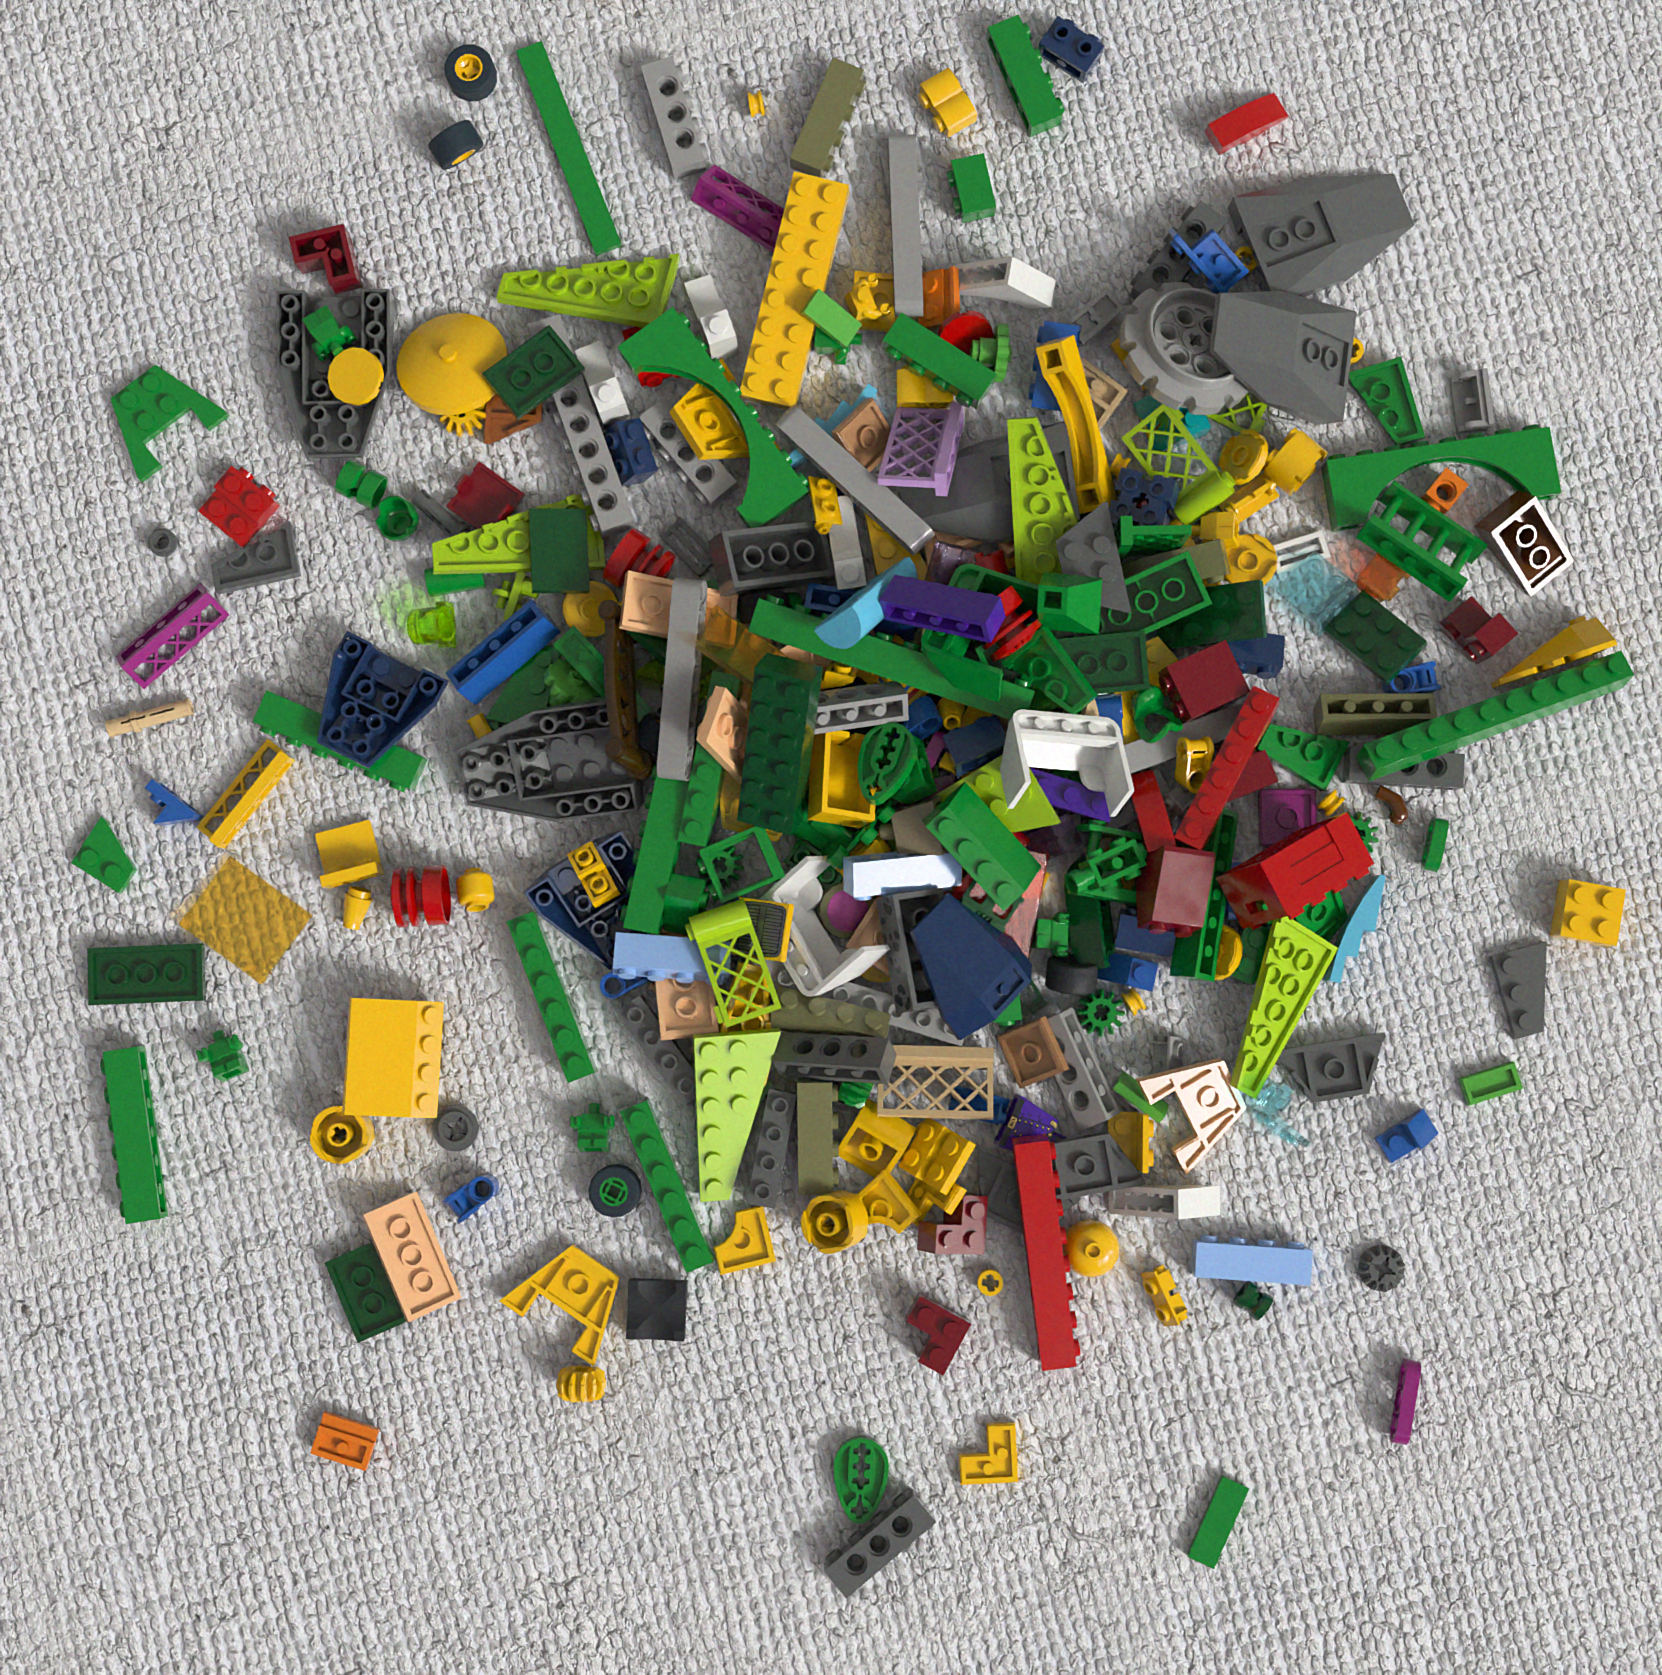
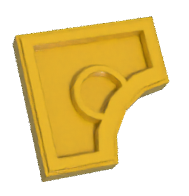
[857,1169,922,1234]
[714,1206,776,1275]

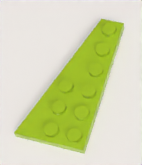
[496,253,680,328]
[1007,416,1079,585]
[431,494,605,574]
[877,755,1061,852]
[1230,916,1338,1099]
[693,1028,781,1202]

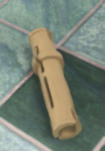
[105,697,194,738]

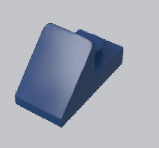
[145,779,204,826]
[1097,953,1159,992]
[1374,1108,1439,1163]

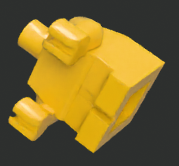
[844,273,891,324]
[1191,511,1240,548]

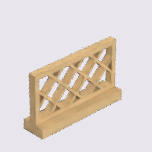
[877,1045,994,1120]

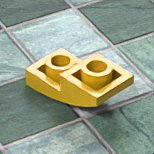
[820,661,858,688]
[567,841,620,908]

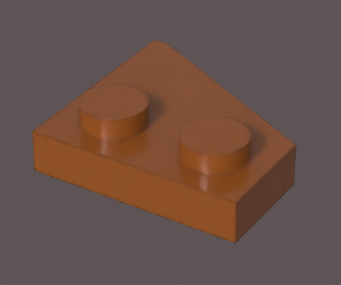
[484,394,544,445]

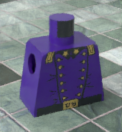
[993,1093,1067,1150]

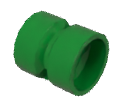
[335,459,388,510]

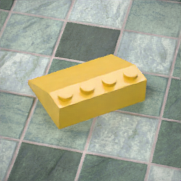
[342,998,444,1118]

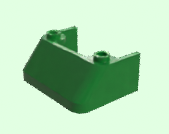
[921,564,1039,702]

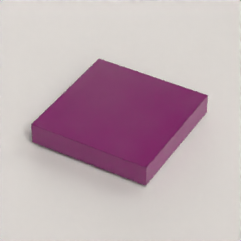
[1258,789,1317,846]

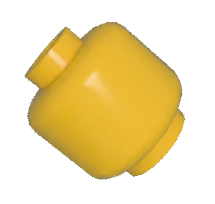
[456,868,495,912]

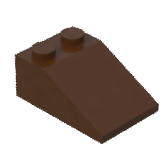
[1474,490,1574,597]

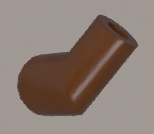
[1374,785,1409,825]

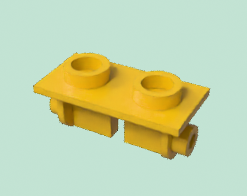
[1218,474,1280,523]
[808,476,843,534]
[1140,1264,1188,1326]

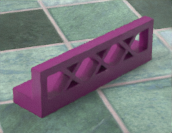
[691,164,784,253]
[115,582,230,689]

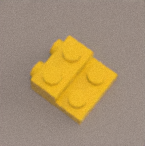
[899,1118,976,1195]

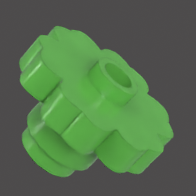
[970,323,1012,383]
[543,659,599,706]

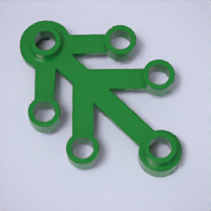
[825,796,898,870]

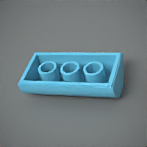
[814,557,918,649]

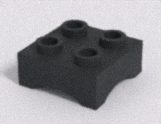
[626,1278,688,1342]

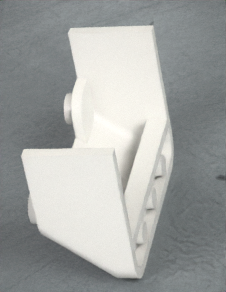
[1000,709,1134,817]
[759,856,890,996]

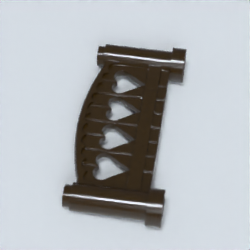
[598,600,655,780]

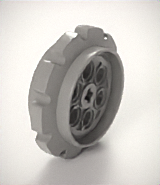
[1119,282,1249,415]

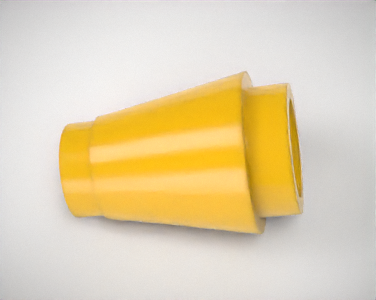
[937,697,965,730]
[342,886,373,930]

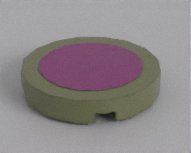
[818,882,873,939]

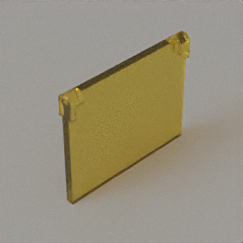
[695,604,793,688]
[179,856,313,985]

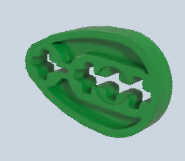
[857,722,918,805]
[834,1436,889,1524]

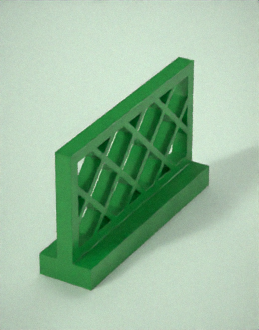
[1113,516,1192,562]

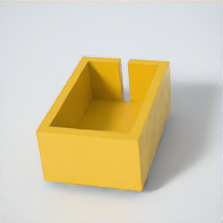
[807,730,876,828]

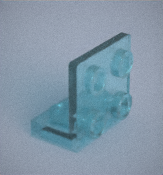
[1276,551,1358,637]
[1251,1081,1311,1148]

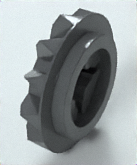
[433,1105,480,1151]
[1358,1245,1405,1292]

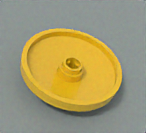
[396,313,509,415]

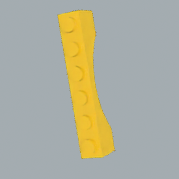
[1036,335,1117,514]

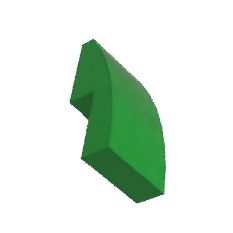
[783,840,844,891]

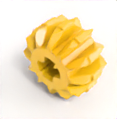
[439,404,486,437]
[556,1365,606,1403]

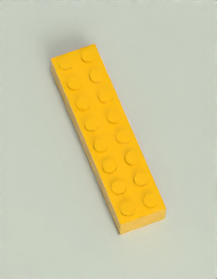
[740,171,850,410]

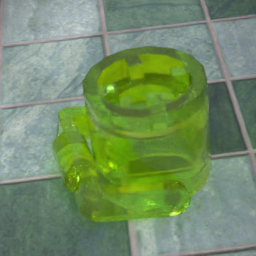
[407,601,457,649]

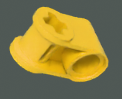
[1174,736,1214,794]

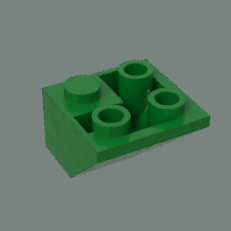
[1037,572,1103,635]

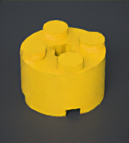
[1262,428,1328,496]
[310,1105,375,1164]
[801,1190,868,1254]

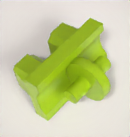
[491,572,540,621]

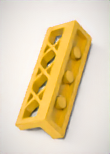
[196,738,295,849]

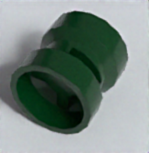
[1233,1281,1273,1321]

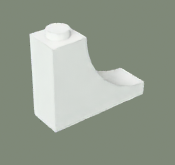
[949,257,1056,310]
[684,274,739,360]
[575,340,631,430]
[829,495,867,590]
[1108,1184,1220,1219]

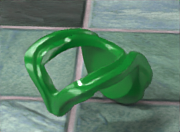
[1131,684,1183,744]

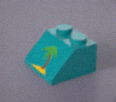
[1133,394,1211,456]

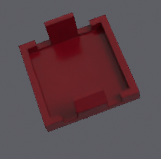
[446,461,526,529]

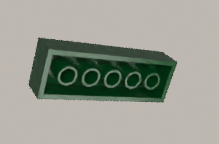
[737,652,823,836]

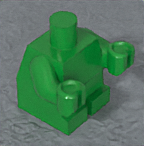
[302,305,357,361]
[814,326,862,365]
[1027,912,1070,957]
[196,1030,250,1082]
[569,1103,615,1152]

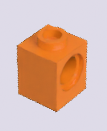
[1420,467,1469,514]

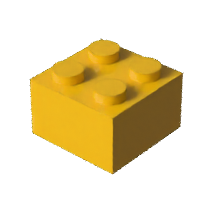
[1549,879,1626,947]

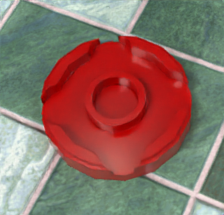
[938,310,994,356]

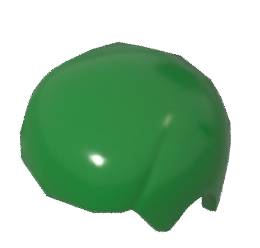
[375,496,419,542]

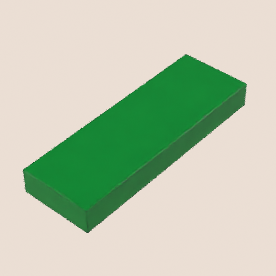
[1186,1475,1249,1569]

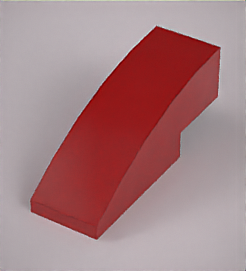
[1204,93,1289,156]
[1130,770,1176,854]

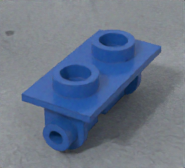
[948,1086,1010,1126]

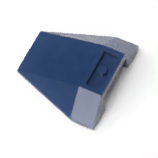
[317,631,449,769]
[524,830,650,970]
[910,894,1032,1040]

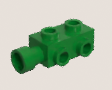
[1064,837,1147,895]

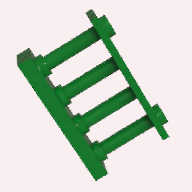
[1356,480,1488,602]
[1068,820,1179,906]

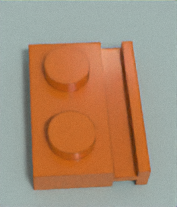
[919,266,960,330]
[310,1411,381,1471]

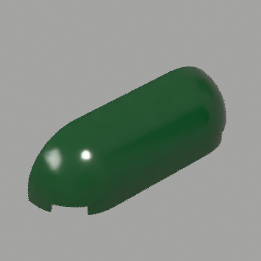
[1064,856,1115,969]

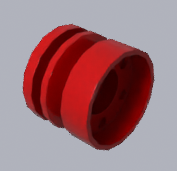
[602,528,676,588]
[982,585,1042,662]
[390,865,451,928]

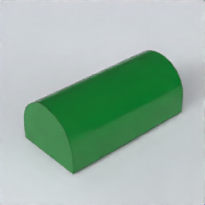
[424,567,487,597]

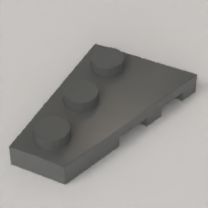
[211,521,301,594]
[1489,941,1547,1039]

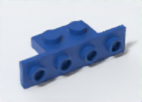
[1168,227,1249,294]

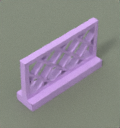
[878,402,964,496]

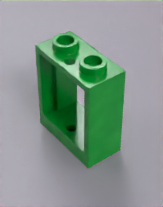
[696,826,785,905]

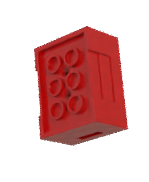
[1216,812,1375,930]

